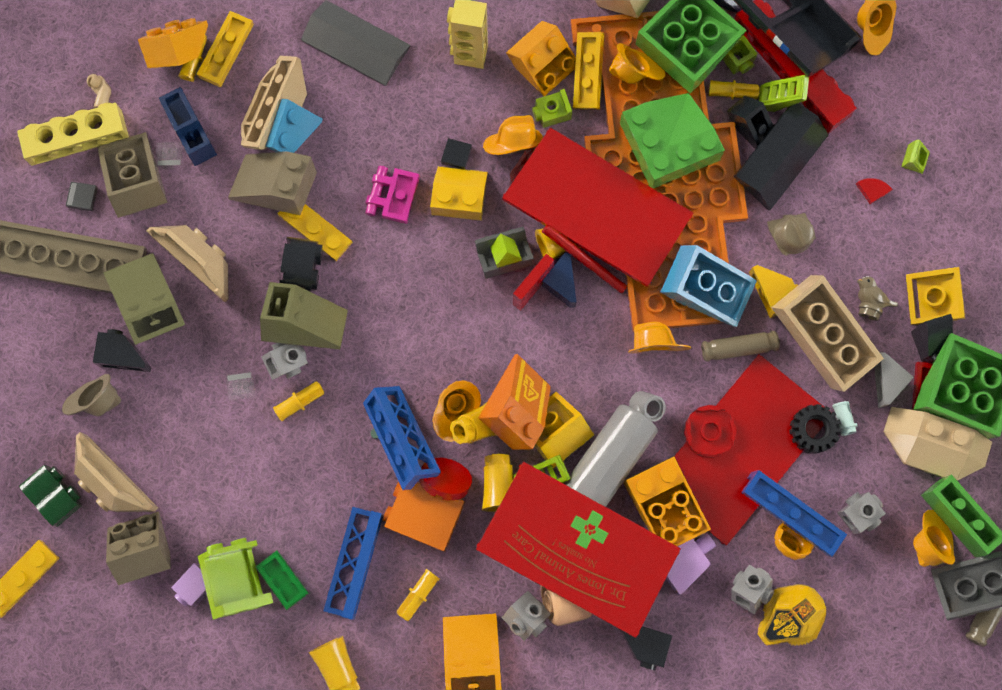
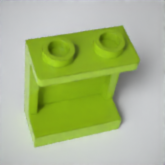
[198,538,273,620]

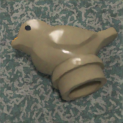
[857,276,898,321]

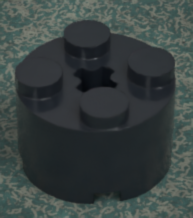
[279,236,323,292]

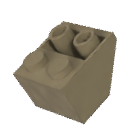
[106,511,171,585]

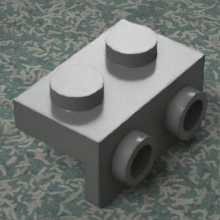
[475,227,535,279]

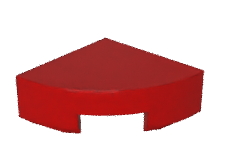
[856,178,893,204]

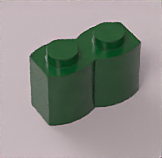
[19,465,83,527]

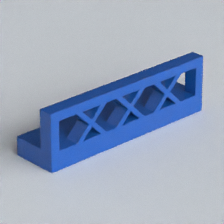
[363,386,441,490]
[741,470,847,557]
[323,507,384,620]

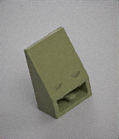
[103,253,185,345]
[260,282,348,350]

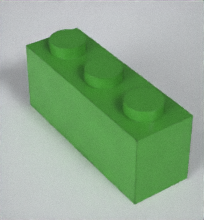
[921,474,1002,558]

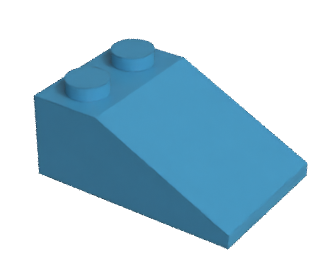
[661,245,757,327]

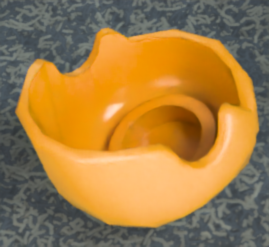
[774,523,814,560]

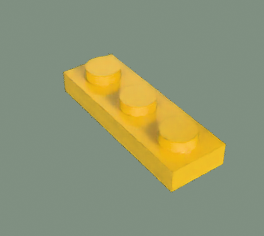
[197,11,254,88]
[573,32,604,109]
[277,204,353,261]
[0,540,60,618]

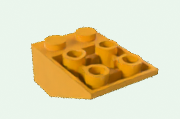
[623,457,711,546]
[443,613,502,690]

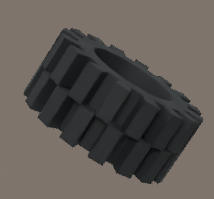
[789,404,842,454]

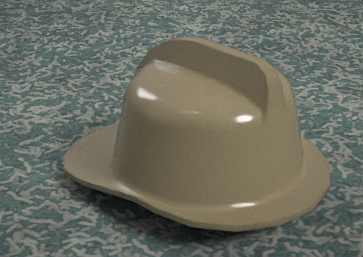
[767,213,816,256]
[62,374,121,416]

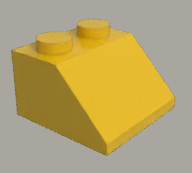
[430,166,488,221]
[534,392,594,468]

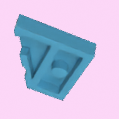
[265,99,323,153]

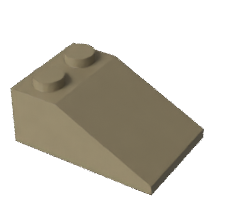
[97,132,168,218]
[228,151,317,215]

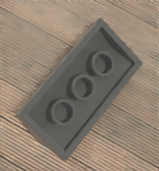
[301,0,411,86]
[931,551,1002,621]

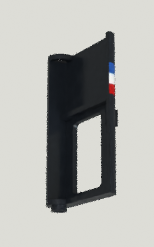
[733,0,862,77]

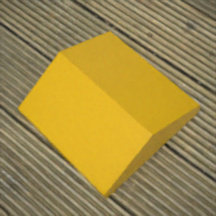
[906,267,965,325]

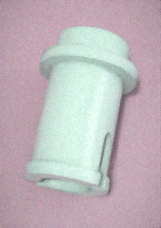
[832,401,858,436]

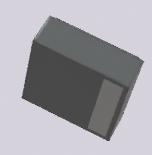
[65,182,98,211]

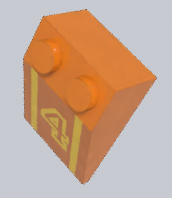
[478,354,551,450]

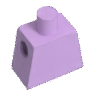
[666,533,716,595]

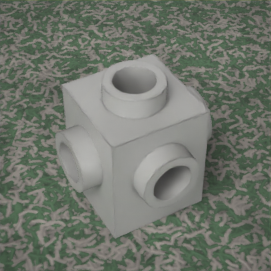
[261,343,308,380]
[838,492,886,534]
[731,565,774,615]
[502,591,551,641]

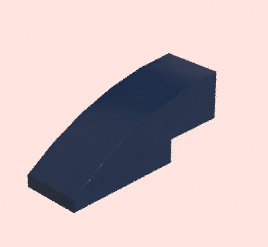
[159,87,217,166]

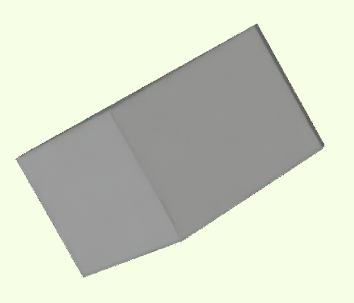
[874,352,914,408]

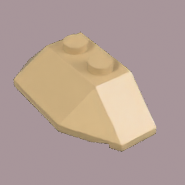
[241,56,307,150]
[146,225,229,302]
[883,407,992,481]
[74,432,158,512]

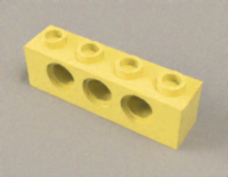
[447,0,488,69]
[17,103,129,166]

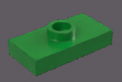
[255,550,310,610]

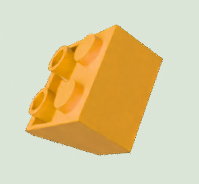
[138,18,208,68]
[506,21,576,96]

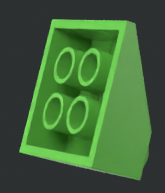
[635,0,746,94]
[620,93,725,188]
[913,333,1002,439]

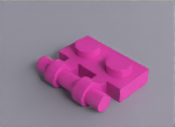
[365,166,420,224]

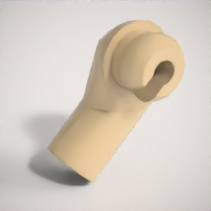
[87,74,111,108]

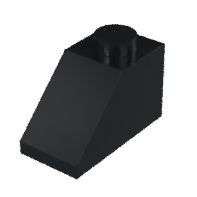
[727,96,774,149]
[911,314,953,363]
[92,329,151,372]
[619,626,673,671]

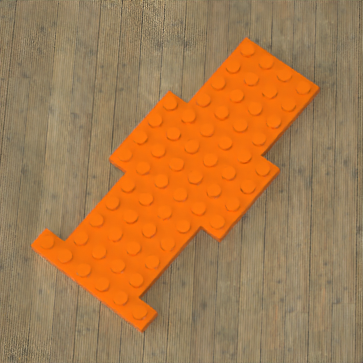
[570,11,748,332]

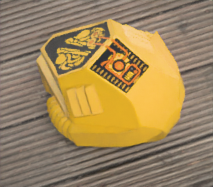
[757,584,826,646]

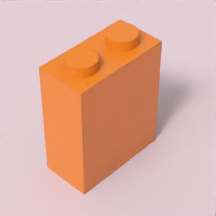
[382,482,465,552]

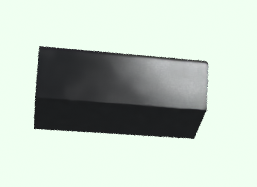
[734,103,828,211]

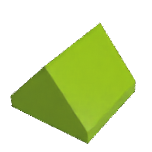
[901,140,930,174]
[490,233,522,268]

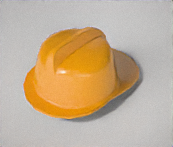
[857,0,897,56]
[609,43,665,84]
[483,115,543,155]
[628,322,691,354]
[432,380,481,442]
[913,510,955,567]

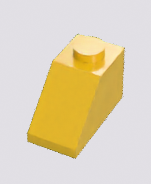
[749,265,798,318]

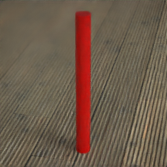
[542,224,627,293]

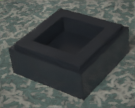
[441,138,472,169]

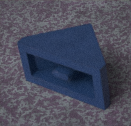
[542,252,577,308]

